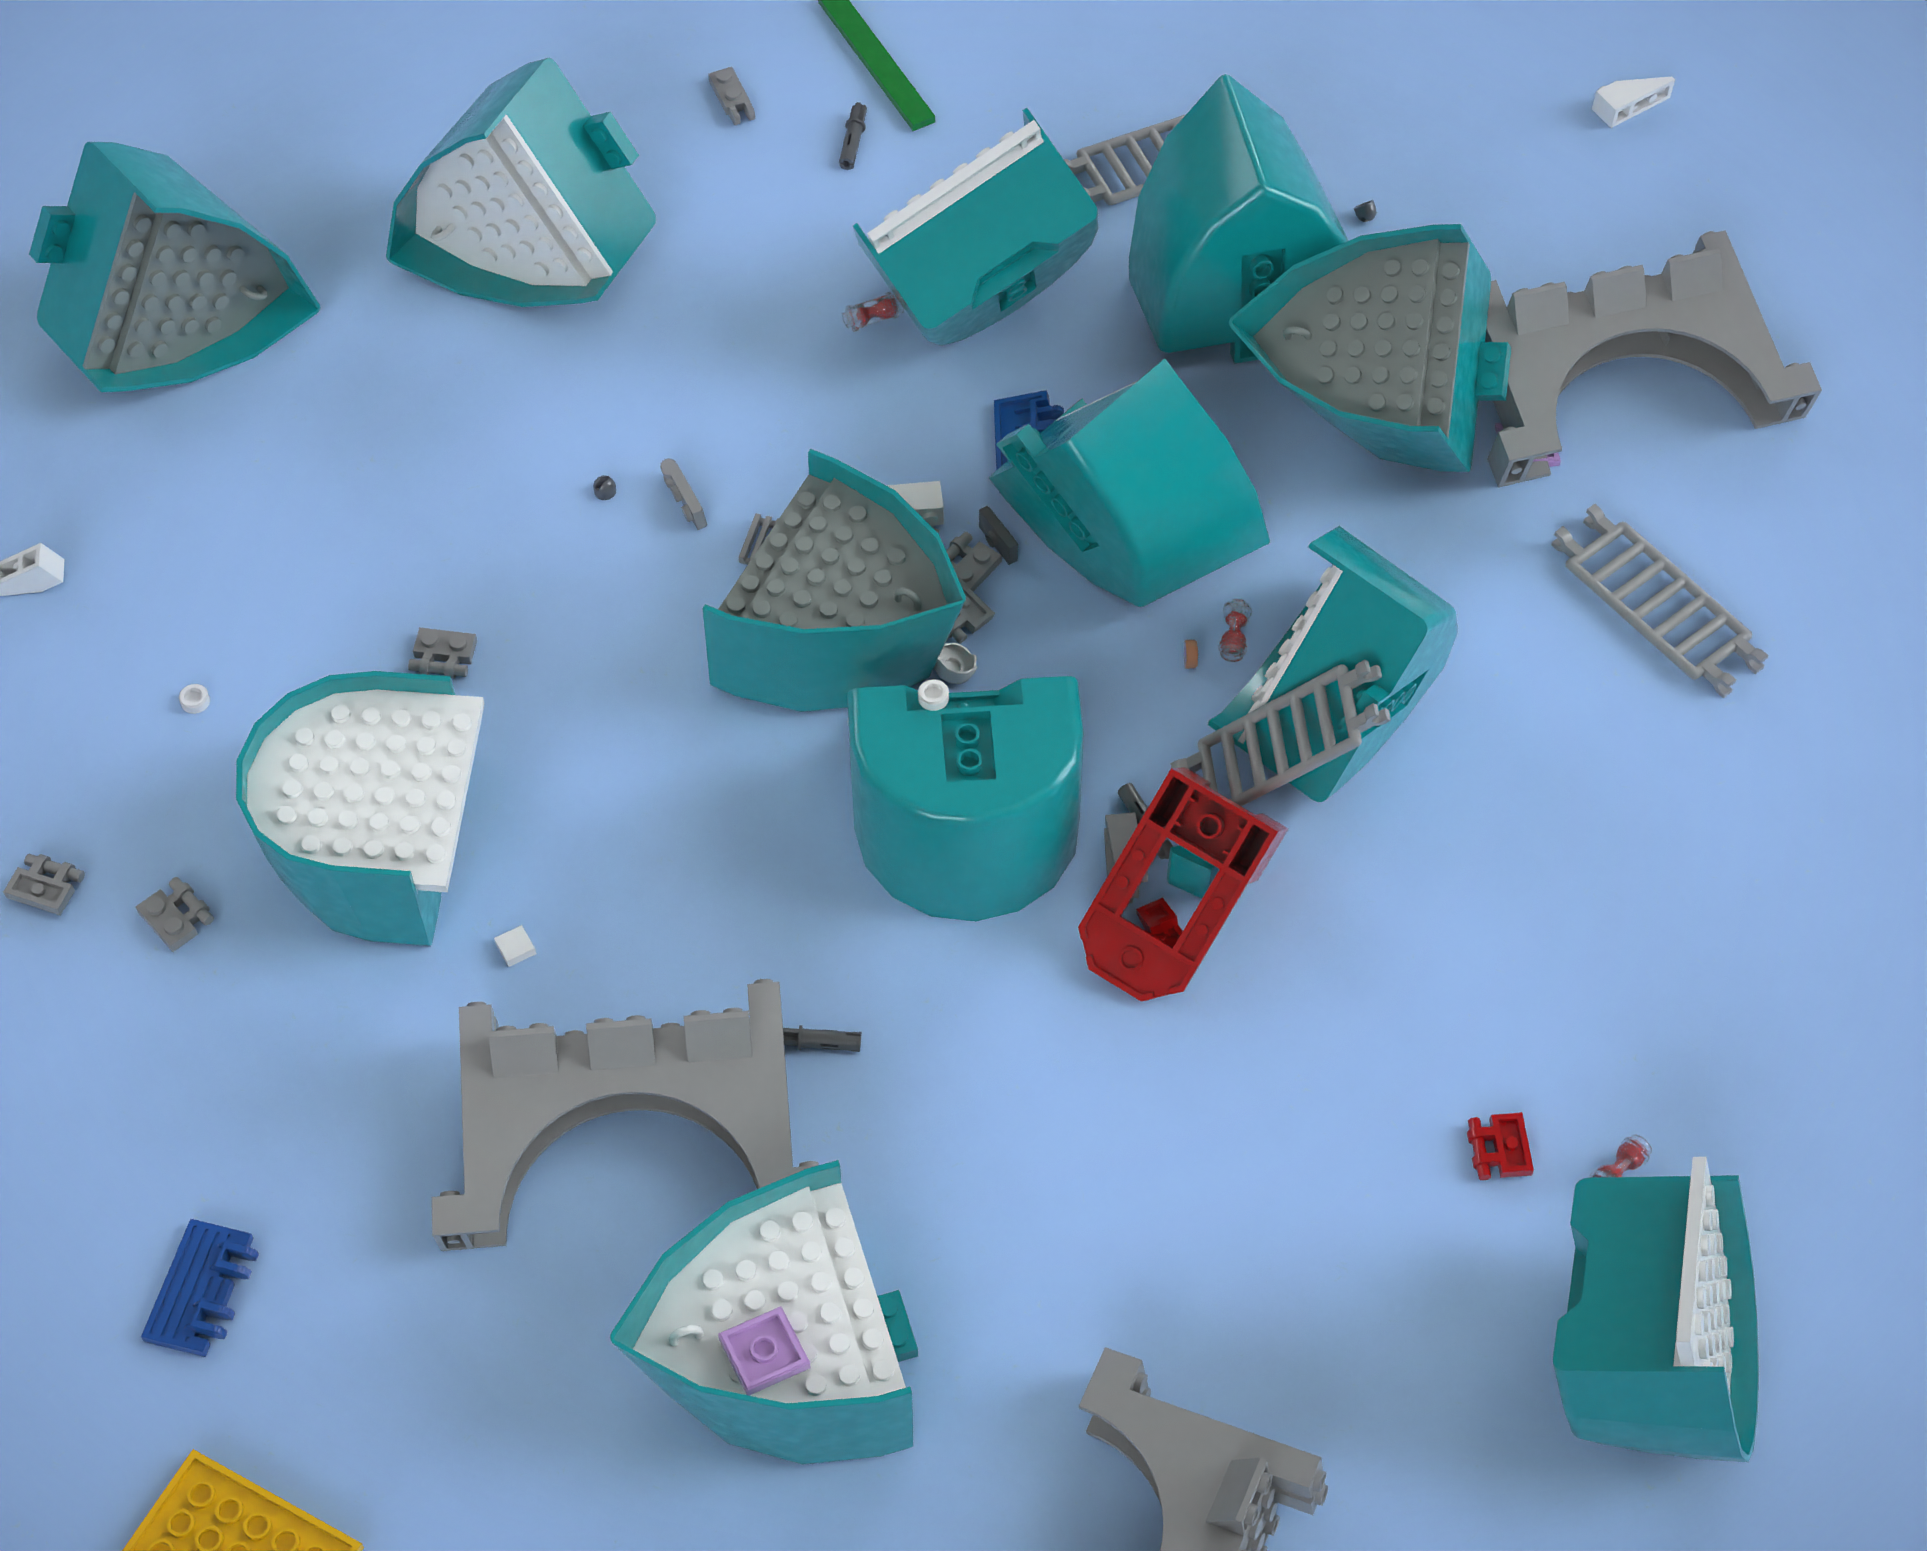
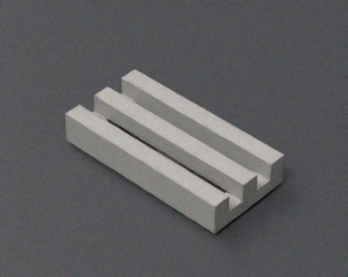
[739,513,779,565]

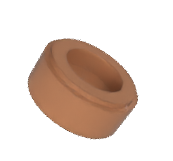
[1184,640,1198,669]

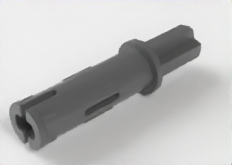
[839,102,867,170]
[1118,783,1173,859]
[783,1025,862,1052]

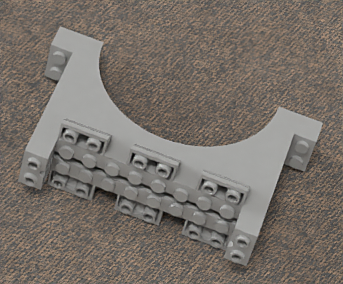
[1485,230,1822,487]
[432,979,819,1251]
[1079,1347,1328,1551]

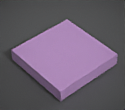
[718,1306,811,1395]

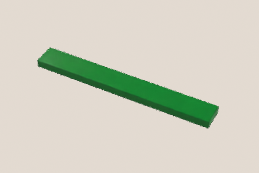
[818,0,935,131]

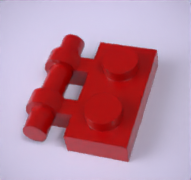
[1467,1112,1534,1181]

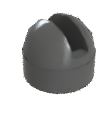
[1354,200,1377,222]
[593,475,616,500]

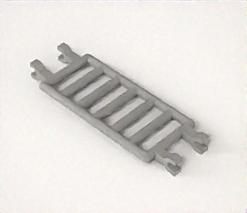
[1064,115,1185,205]
[1551,504,1768,698]
[1171,660,1391,806]

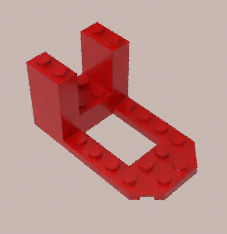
[1078,767,1288,1002]

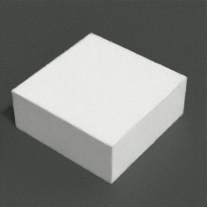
[494,925,536,967]

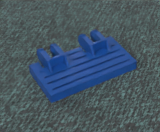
[994,390,1064,493]
[141,1219,259,1357]

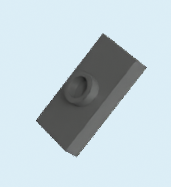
[979,506,1018,565]

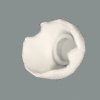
[934,643,977,684]

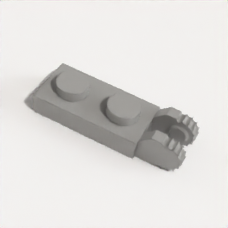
[708,67,756,125]
[660,459,707,530]

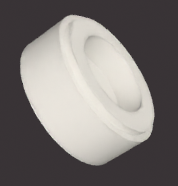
[918,679,949,711]
[179,684,210,714]

